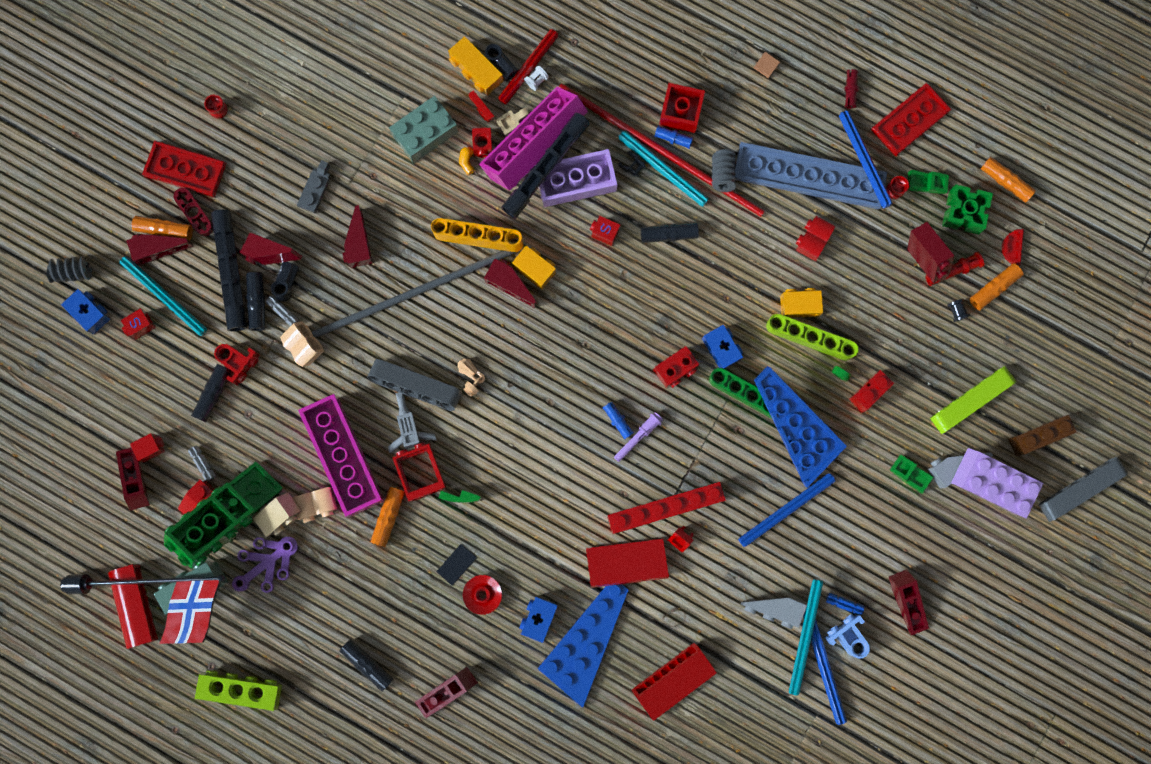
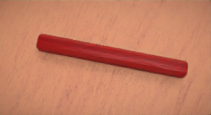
[498,29,558,105]

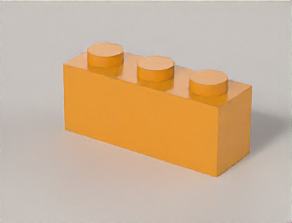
[448,36,503,96]

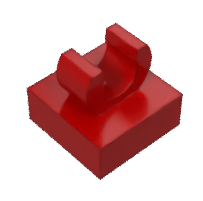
[667,526,694,553]

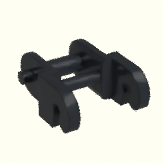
[618,150,646,177]

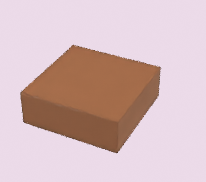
[754,52,780,79]

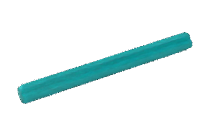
[619,130,709,207]
[120,256,207,336]
[789,579,823,696]

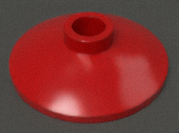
[463,575,502,615]

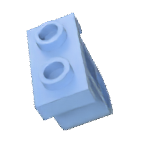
[825,614,870,658]

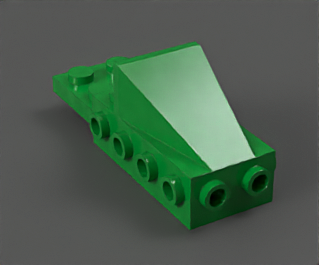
[164,461,283,569]

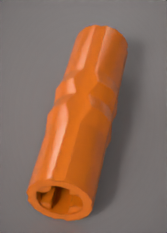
[980,156,1036,203]
[132,216,193,241]
[969,263,1024,311]
[370,487,405,547]

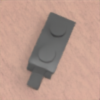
[297,160,330,214]

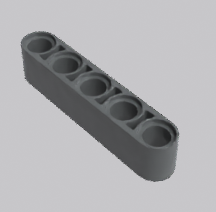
[367,359,462,411]
[1038,457,1128,522]

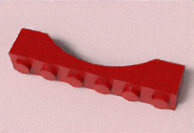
[607,482,726,535]

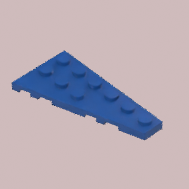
[754,366,847,488]
[538,584,628,708]

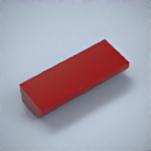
[108,564,158,649]
[631,643,717,721]

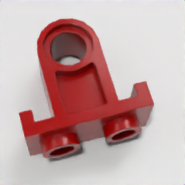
[214,344,260,385]

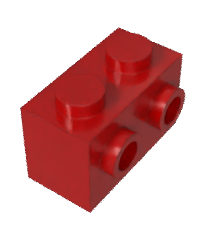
[653,346,699,388]

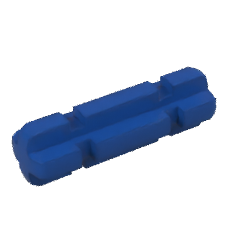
[826,593,865,616]

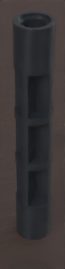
[501,112,590,219]
[211,209,247,332]

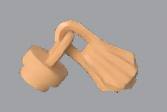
[458,358,485,397]

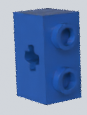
[61,289,110,335]
[702,325,743,369]
[519,596,558,643]

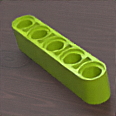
[766,314,858,361]
[930,366,1017,434]

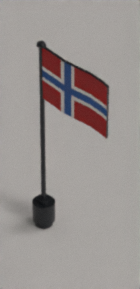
[60,574,225,644]

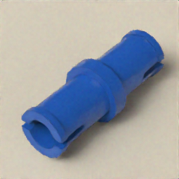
[654,125,693,149]
[603,401,634,439]

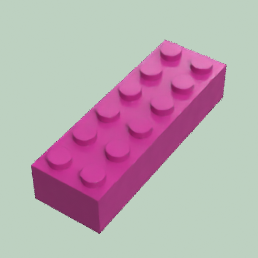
[479,87,588,191]
[298,394,384,517]

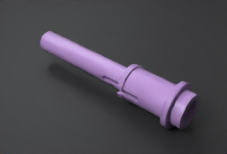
[614,412,663,462]

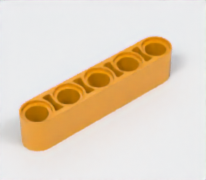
[431,218,524,252]

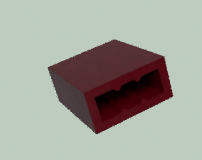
[907,222,954,283]

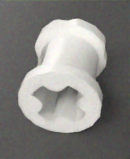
[524,66,549,91]

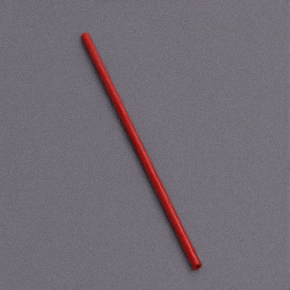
[559,83,765,217]

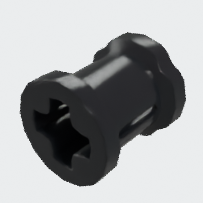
[947,298,970,322]

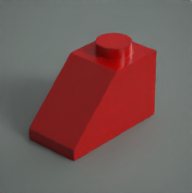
[178,479,215,514]

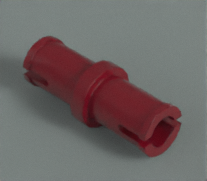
[844,69,859,109]

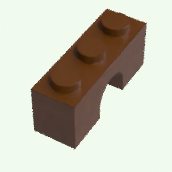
[1008,415,1077,457]

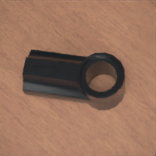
[485,44,518,81]
[271,262,299,302]

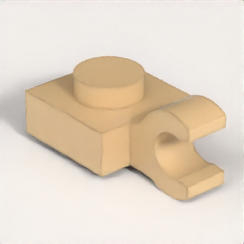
[495,108,529,137]

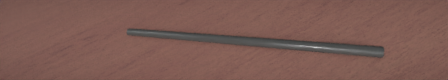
[312,251,520,338]

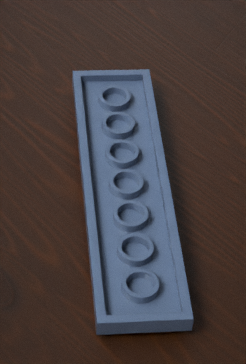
[735,142,887,209]

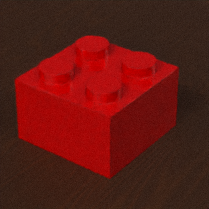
[659,82,705,133]

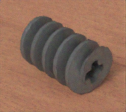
[712,149,736,192]
[47,256,92,283]

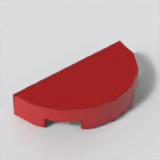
[468,90,495,122]
[1001,229,1024,266]

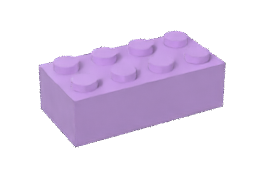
[535,149,617,207]
[951,448,1044,519]

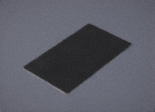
[436,544,476,586]

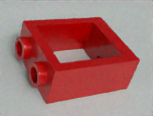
[393,442,447,502]

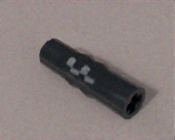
[640,222,699,243]
[246,272,266,331]
[191,364,232,422]
[339,639,394,692]

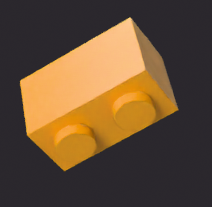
[512,246,556,290]
[780,288,823,318]

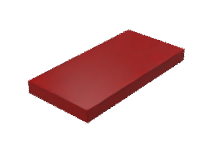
[871,83,952,157]
[142,140,227,198]
[586,539,669,588]

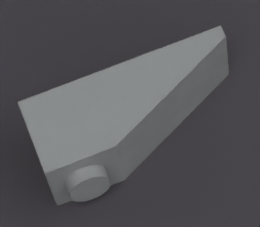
[927,453,993,489]

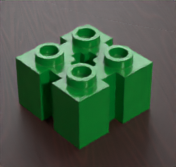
[942,185,993,235]

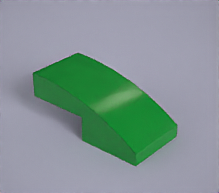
[907,170,949,194]
[890,454,933,494]
[439,490,482,503]

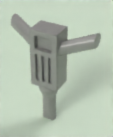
[388,392,437,453]

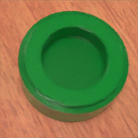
[831,366,852,382]

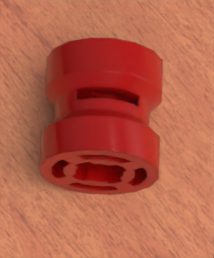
[204,94,228,119]
[886,176,909,199]

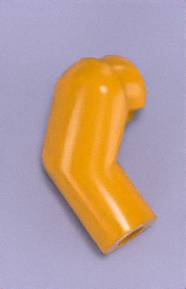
[459,147,475,175]

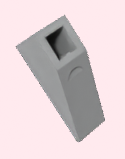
[741,597,807,629]

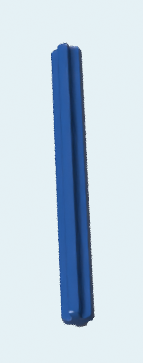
[839,110,892,208]
[738,473,836,547]
[803,610,847,725]

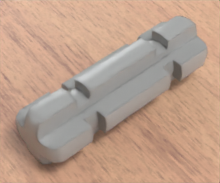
[266,296,299,326]
[188,446,216,481]

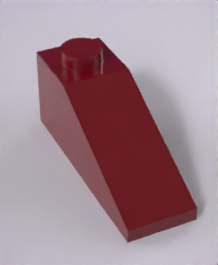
[342,205,373,268]
[240,233,303,265]
[126,234,193,266]
[484,259,536,308]
[116,448,150,511]
[889,569,929,636]
[415,666,478,719]

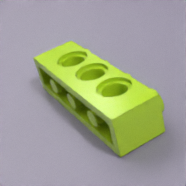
[194,670,282,711]

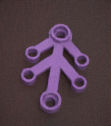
[232,537,298,593]

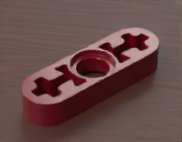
[173,188,213,236]

